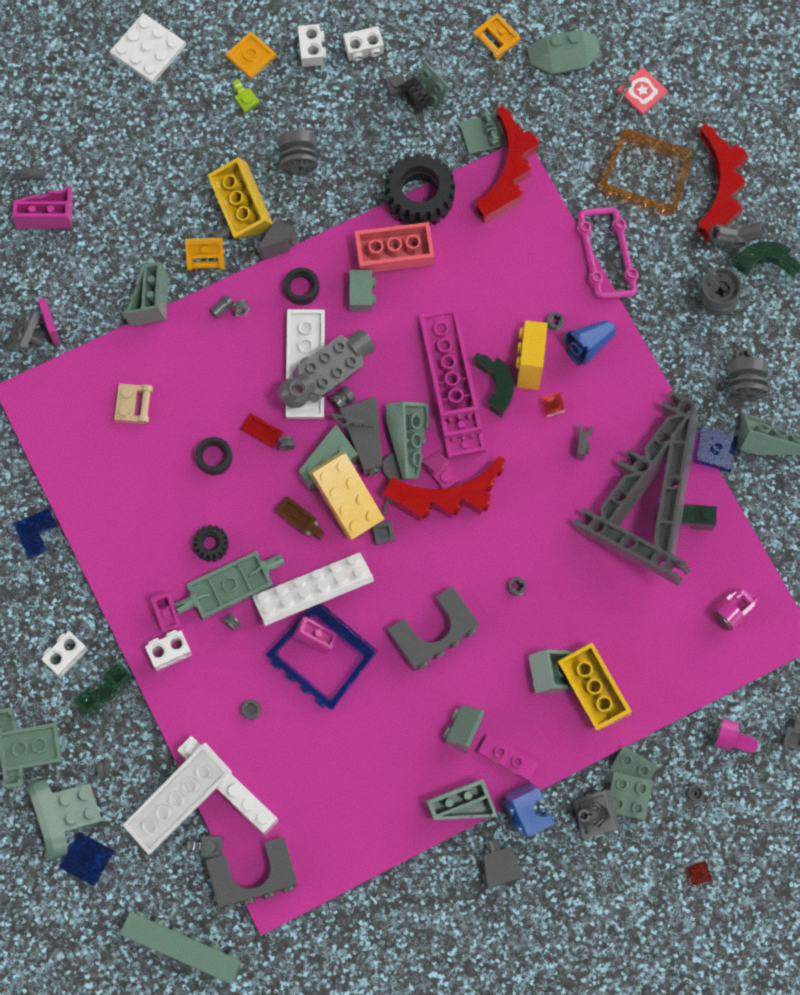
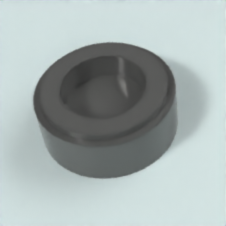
[241,699,261,720]

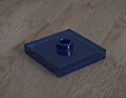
[694,426,737,473]
[59,832,115,887]

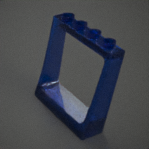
[266,603,379,710]

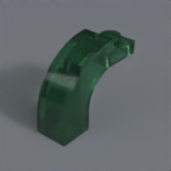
[732,241,800,278]
[472,352,514,418]

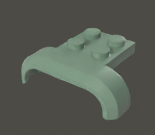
[0,707,63,789]
[24,779,102,860]

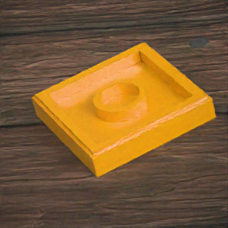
[225,31,277,80]

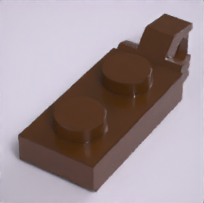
[275,496,325,541]

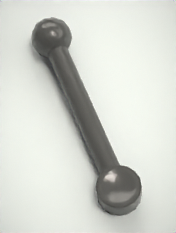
[610,80,632,115]

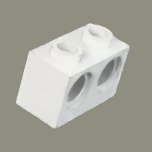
[298,24,326,67]
[343,26,384,62]
[145,630,192,671]
[41,631,88,679]

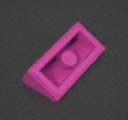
[293,616,337,654]

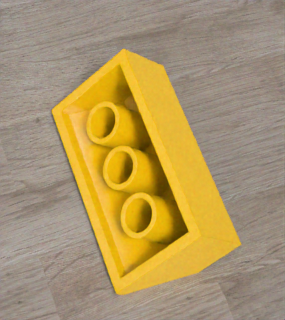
[208,157,273,239]
[558,643,632,731]

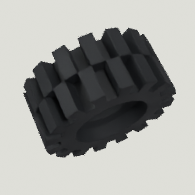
[400,77,432,113]
[193,525,229,562]

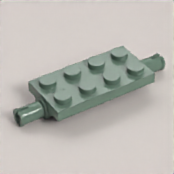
[174,551,285,620]

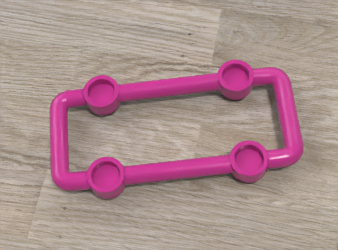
[576,207,639,300]

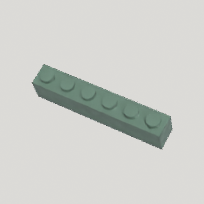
[120,910,242,985]

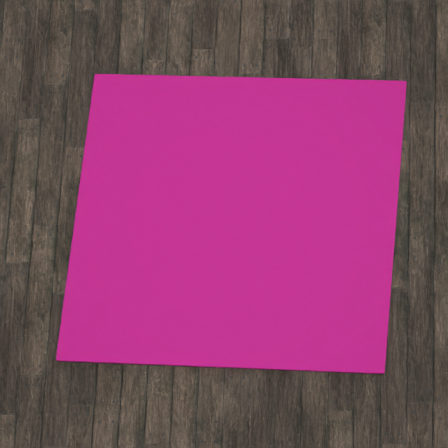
[0,146,800,935]

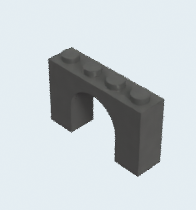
[388,586,479,671]
[206,837,298,911]

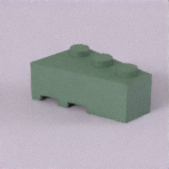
[123,262,169,326]
[299,424,358,492]
[425,779,498,820]

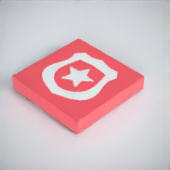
[617,67,668,116]

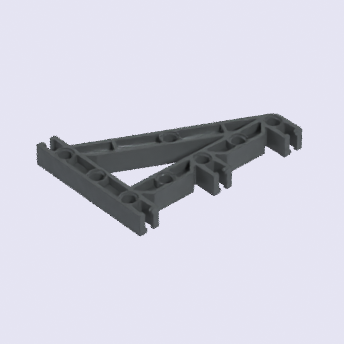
[573,391,699,586]

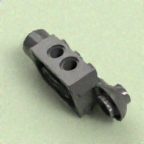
[279,330,375,408]

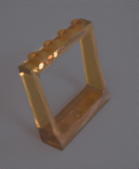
[599,128,693,215]

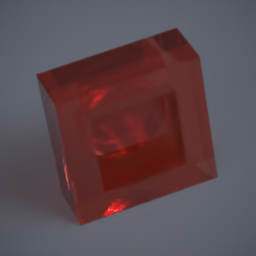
[541,393,565,417]
[686,861,712,887]

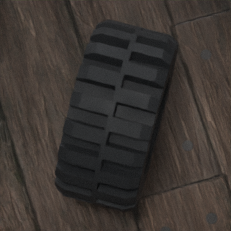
[384,153,455,226]

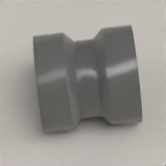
[329,385,356,411]

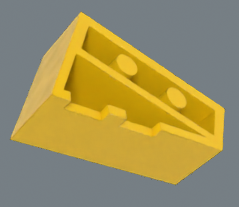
[516,320,548,390]

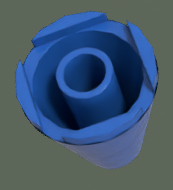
[563,320,616,366]

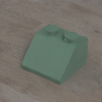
[528,649,573,694]
[444,705,485,754]

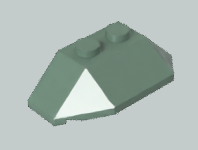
[526,30,600,75]

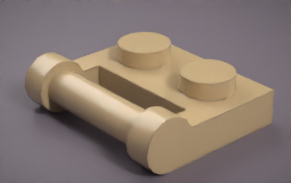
[114,383,153,424]

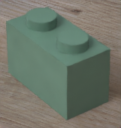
[350,270,376,312]

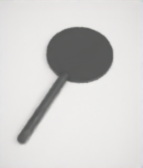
[382,453,403,515]

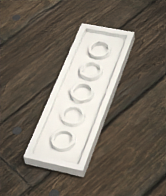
[286,310,325,419]
[252,552,374,626]
[123,743,233,855]

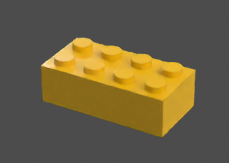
[308,452,384,539]

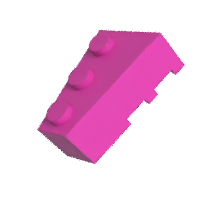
[12,185,74,229]

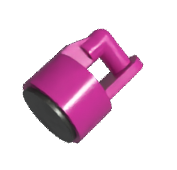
[713,588,759,631]
[712,718,758,753]

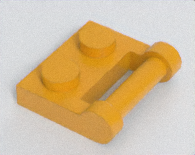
[473,13,521,60]
[185,238,225,271]

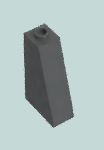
[340,396,382,476]

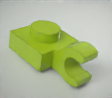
[232,79,260,114]

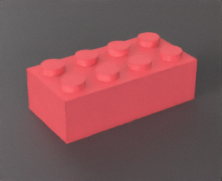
[355,222,434,273]

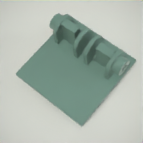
[417,61,450,111]
[459,110,504,155]
[604,746,658,784]
[606,772,653,820]

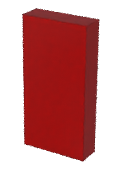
[241,413,283,449]

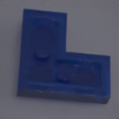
[14,508,58,559]

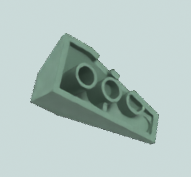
[386,402,429,479]
[737,413,800,455]

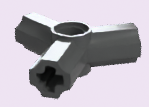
[709,221,766,255]

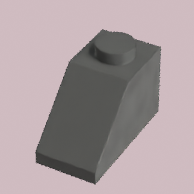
[258,220,298,260]

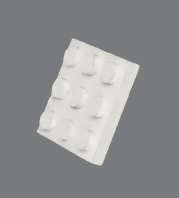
[110,13,186,84]

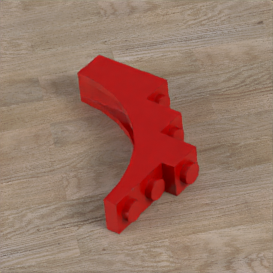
[475,105,540,224]
[696,123,749,243]
[382,456,506,522]

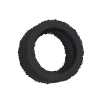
[284,267,319,305]
[195,437,233,475]

